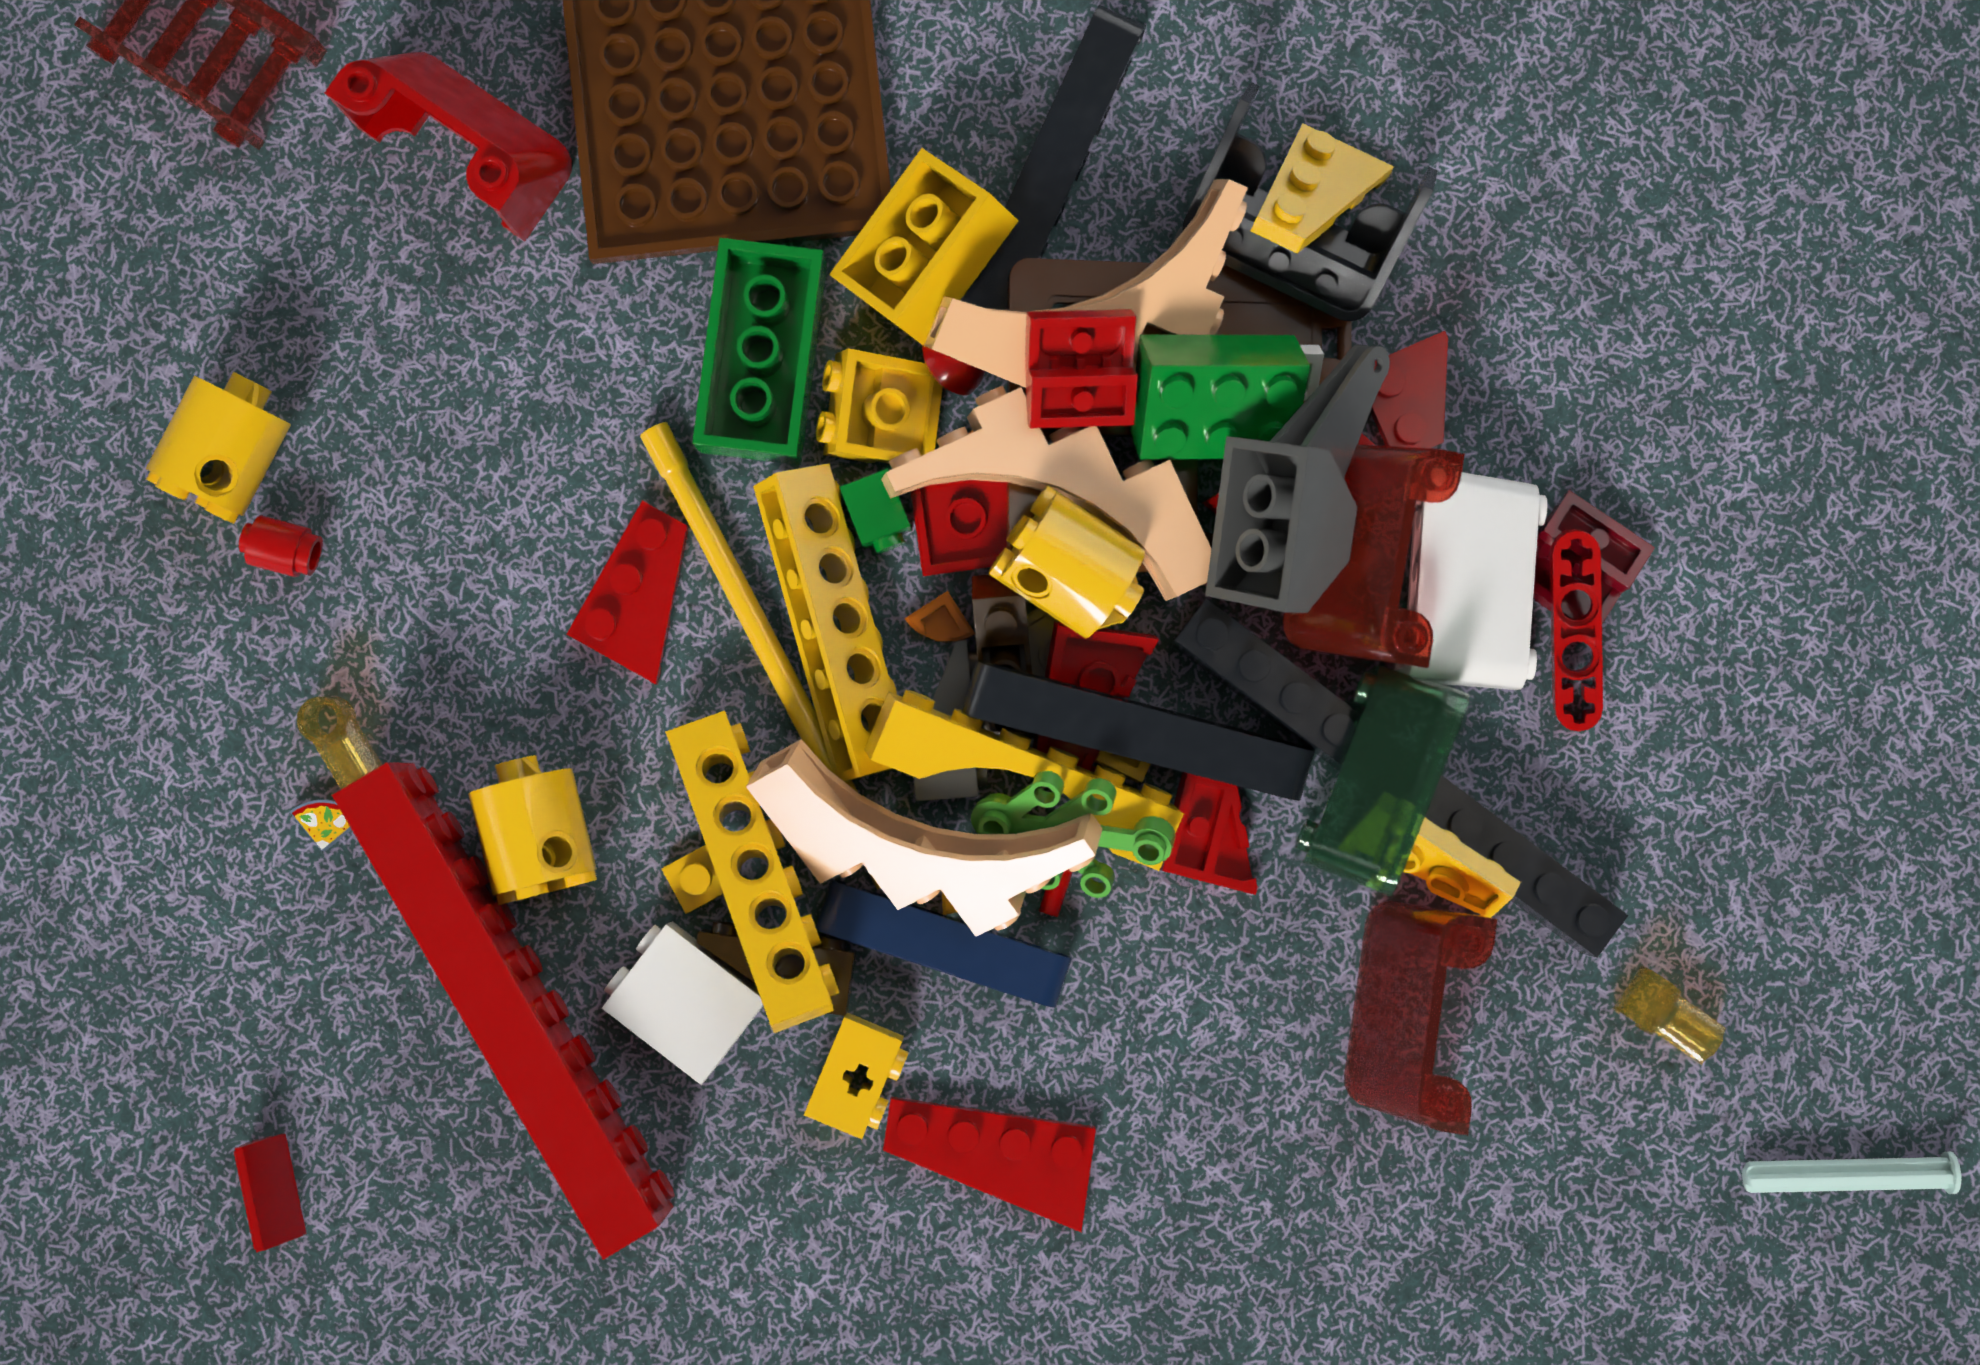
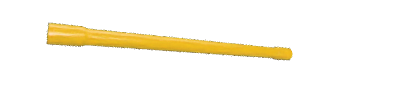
[640,422,881,890]

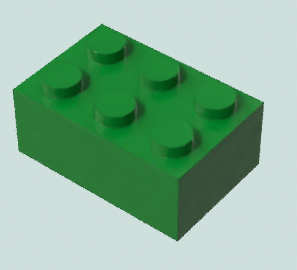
[1129,335,1310,459]

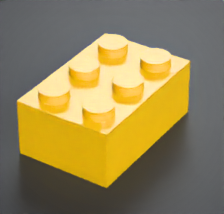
[829,148,1019,347]

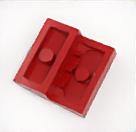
[1025,309,1138,429]

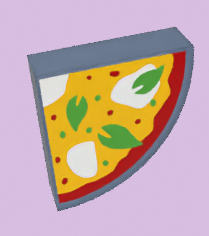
[289,800,352,851]

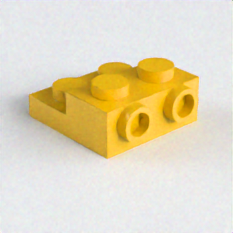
[816,348,943,463]

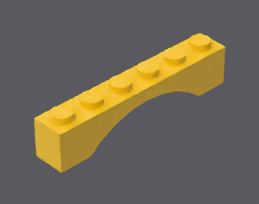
[864,689,1184,871]

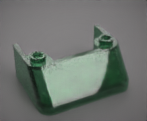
[1292,666,1469,896]

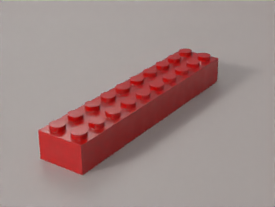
[332,762,675,1260]

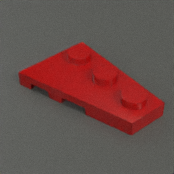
[566,500,689,685]
[1033,621,1159,770]

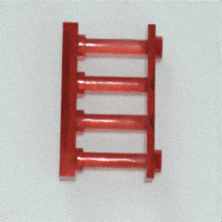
[74,0,327,150]

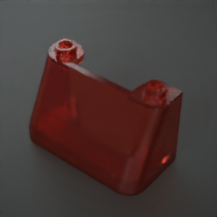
[1283,444,1465,668]
[1344,901,1498,1135]

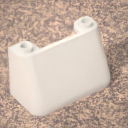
[1394,467,1547,690]

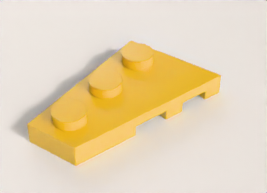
[1250,123,1394,254]
[1338,791,1521,919]

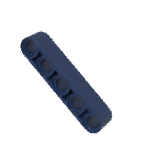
[815,879,1072,1008]

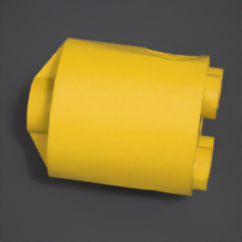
[146,372,291,524]
[988,485,1145,638]
[468,755,597,905]

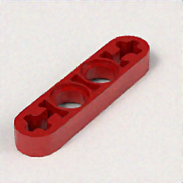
[1550,528,1603,732]

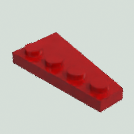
[883,1097,1096,1232]

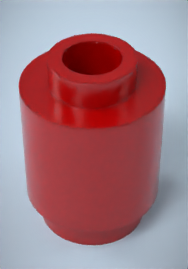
[239,515,323,578]

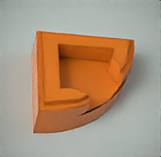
[904,591,975,643]

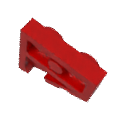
[1370,331,1448,465]
[1160,772,1258,895]

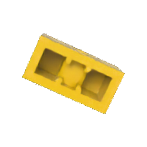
[804,1012,909,1139]

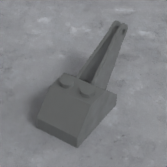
[1205,344,1390,613]

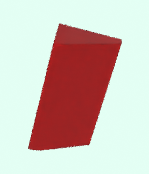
[234,1134,306,1252]

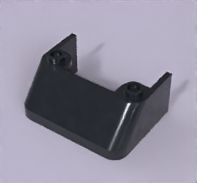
[1183,82,1438,321]

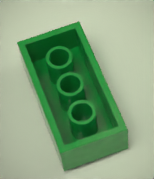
[692,237,827,465]

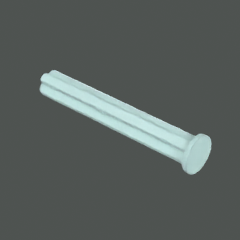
[1742,1151,1961,1194]

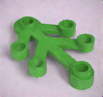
[971,771,1176,898]

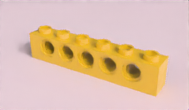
[753,463,897,782]
[665,710,839,1033]

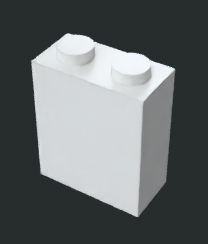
[602,921,763,1085]

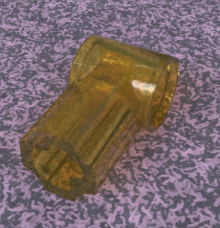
[297,696,383,789]
[1612,966,1726,1065]

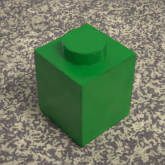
[839,468,912,554]

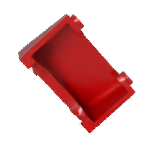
[324,52,572,241]

